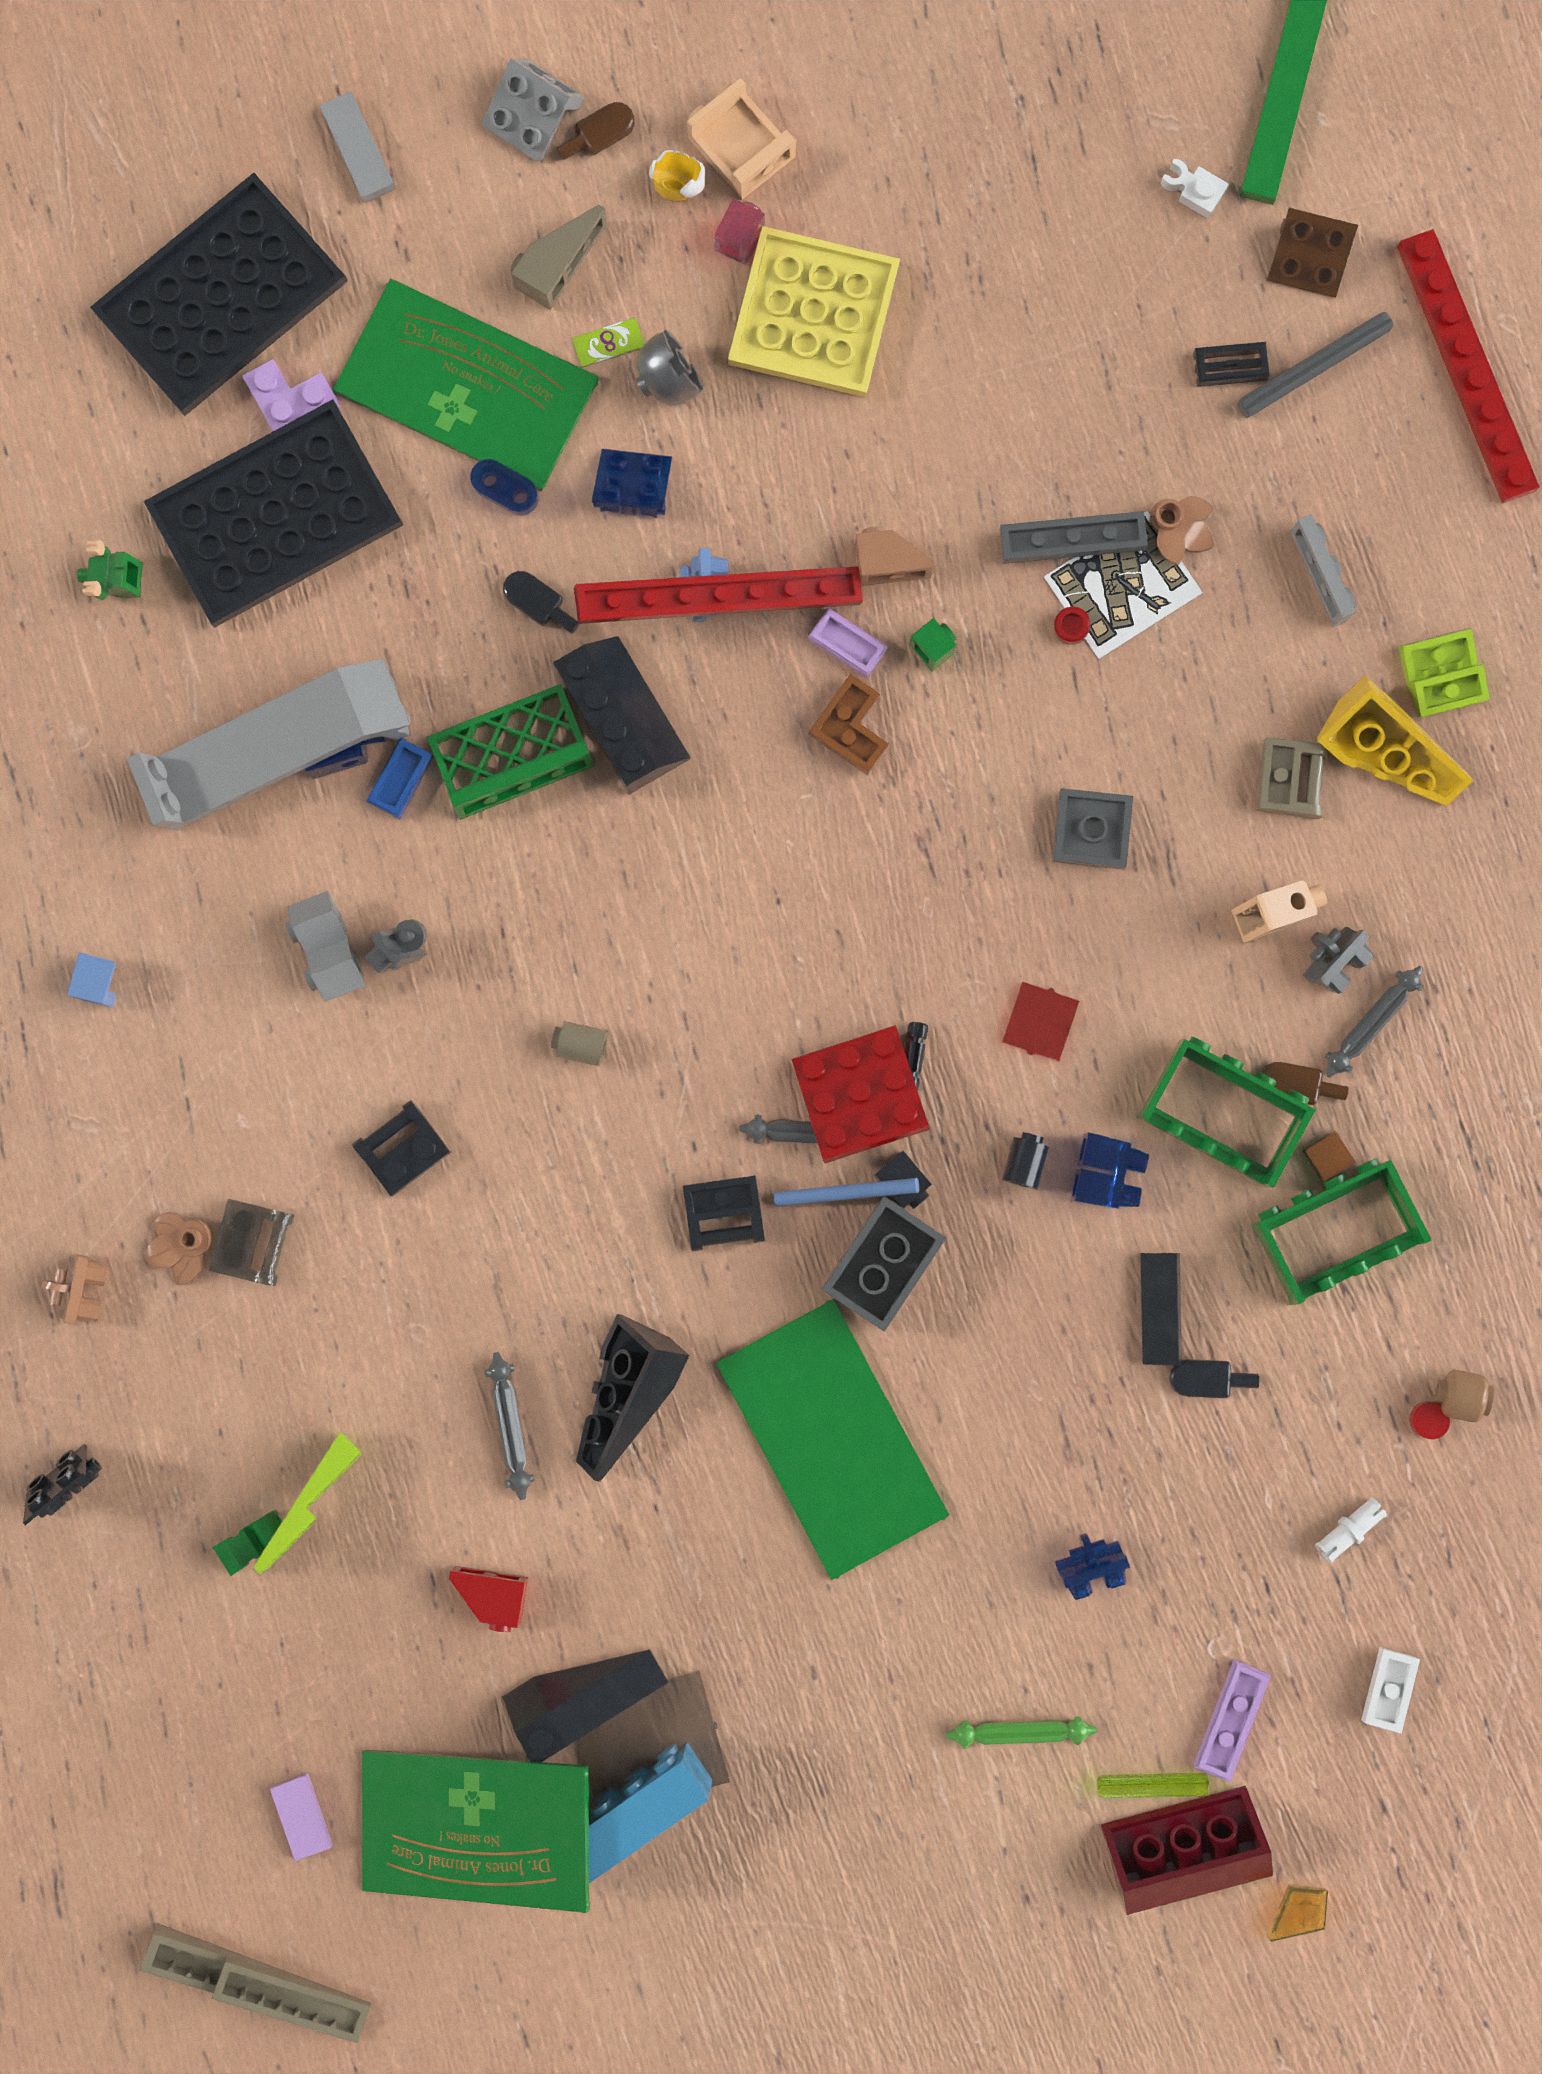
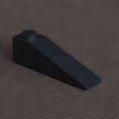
[576,1314,690,1482]
[502,1649,669,1762]

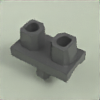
[365,919,427,973]
[1303,927,1374,994]

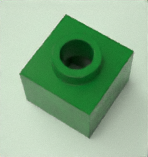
[909,617,957,672]

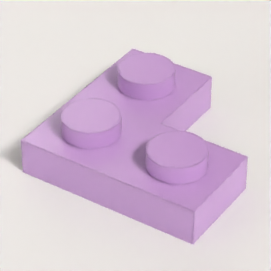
[242,359,341,431]

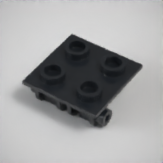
[23,1444,102,1526]

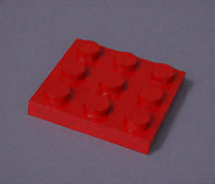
[791,1025,930,1164]

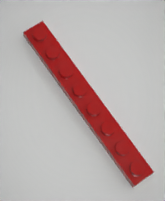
[1397,229,1540,504]
[574,566,863,624]

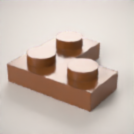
[809,673,889,776]

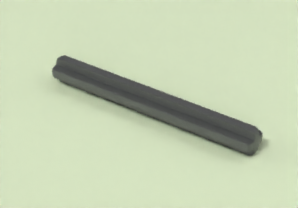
[1237,312,1393,418]

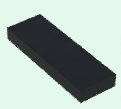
[1140,1253,1182,1365]

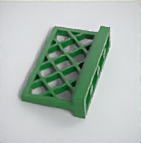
[427,684,594,820]

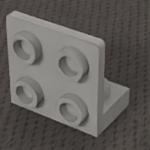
[482,58,585,161]

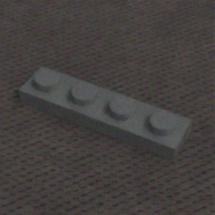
[999,511,1148,564]

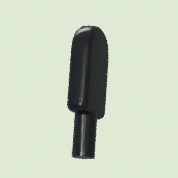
[503,571,580,634]
[1169,1359,1260,1399]

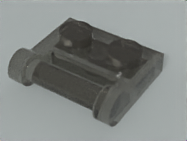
[209,1199,295,1286]

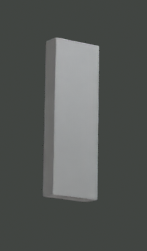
[319,91,396,203]

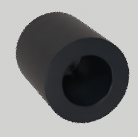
[1002,1132,1049,1190]

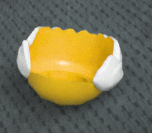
[649,150,705,202]

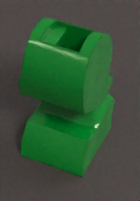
[212,1509,282,1576]

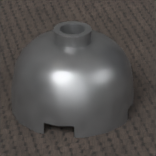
[636,330,703,405]

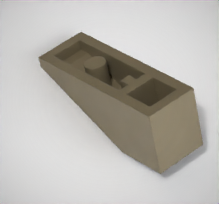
[511,205,607,310]

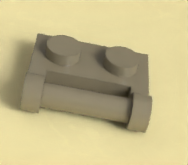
[1256,737,1329,819]

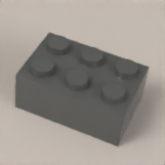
[821,1196,946,1332]

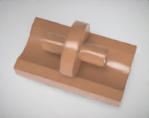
[41,1254,108,1325]

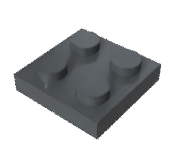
[1052,788,1133,870]

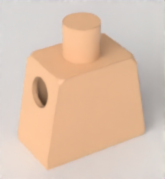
[1231,880,1327,944]

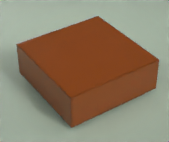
[1302,1131,1356,1182]

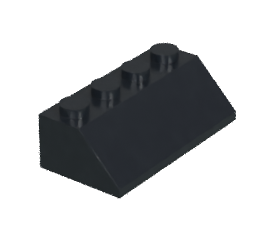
[553,636,691,795]

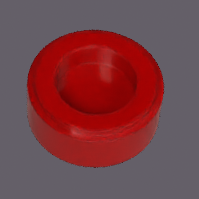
[1054,606,1090,645]
[1409,1401,1450,1440]

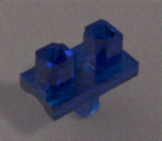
[1054,1533,1130,1600]

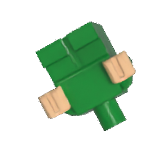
[77,541,143,600]

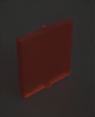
[1002,982,1079,1061]

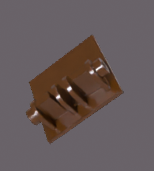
[1267,207,1358,298]

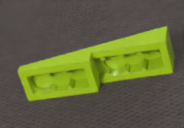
[253,1431,362,1576]

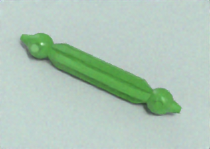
[946,1716,1097,1749]

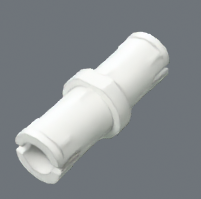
[1315,1497,1387,1564]

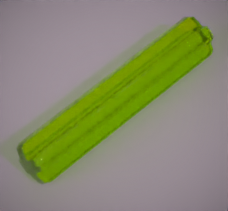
[1097,1773,1209,1799]

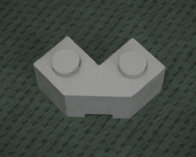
[285,891,366,1002]

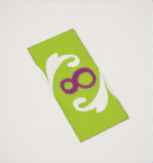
[572,317,645,367]

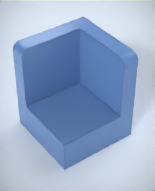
[67,952,117,1008]

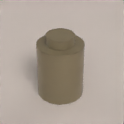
[551,1021,608,1067]

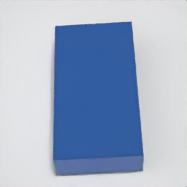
[366,738,434,819]

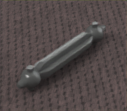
[1325,966,1424,1078]
[739,1115,817,1144]
[484,1352,534,1500]

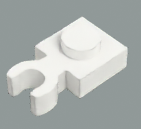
[1160,159,1229,219]

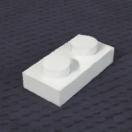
[1361,1647,1420,1734]

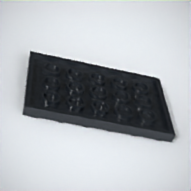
[90,172,347,416]
[144,399,403,628]

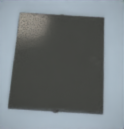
[578,1670,730,1804]

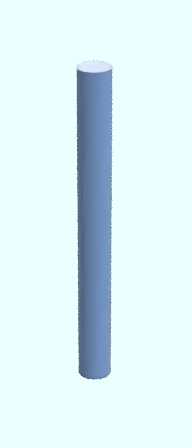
[774,1178,919,1207]

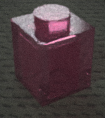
[714,199,765,265]

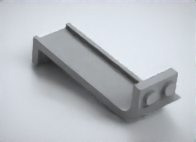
[127,658,411,830]

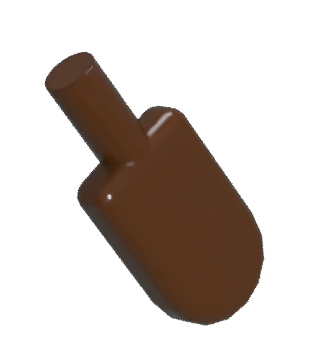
[556,102,635,160]
[1261,1062,1349,1105]

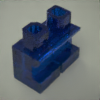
[1070,1132,1149,1209]

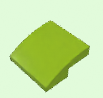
[1398,628,1490,718]

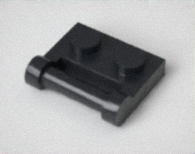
[352,1100,452,1197]
[683,1175,765,1252]

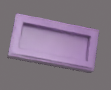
[808,607,888,679]
[270,1773,333,1861]

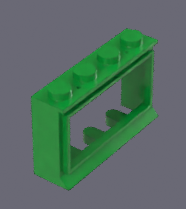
[1137,1036,1316,1188]
[1251,1158,1432,1305]

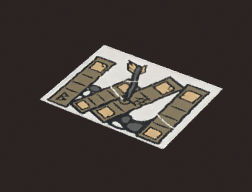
[1044,511,1203,659]

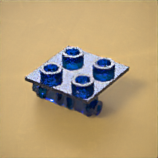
[592,449,672,518]

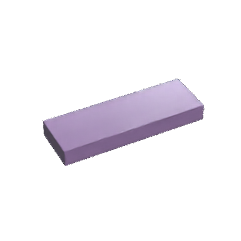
[1193,1659,1271,1782]

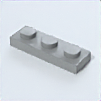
[1290,514,1356,627]

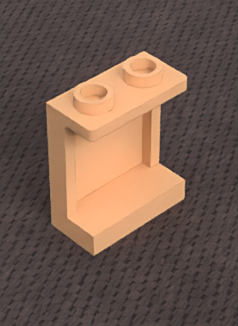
[687,78,796,200]

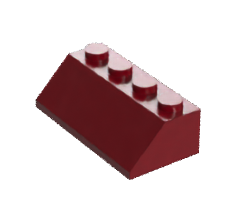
[1101,1786,1273,1915]

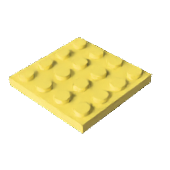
[728,226,900,398]

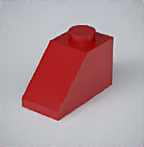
[449,1566,528,1632]

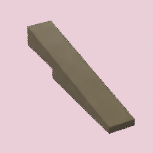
[140,1923,371,2043]

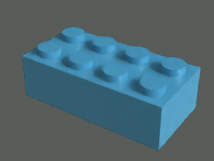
[589,1742,712,1883]

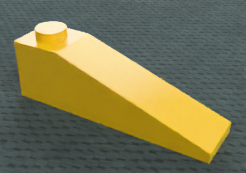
[1317,675,1474,806]

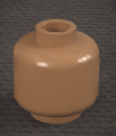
[1434,1370,1494,1422]

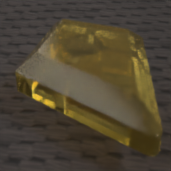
[1267,1884,1328,1942]

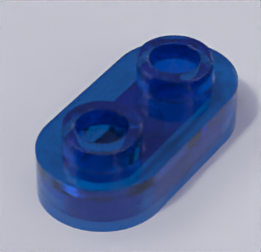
[470,459,539,516]

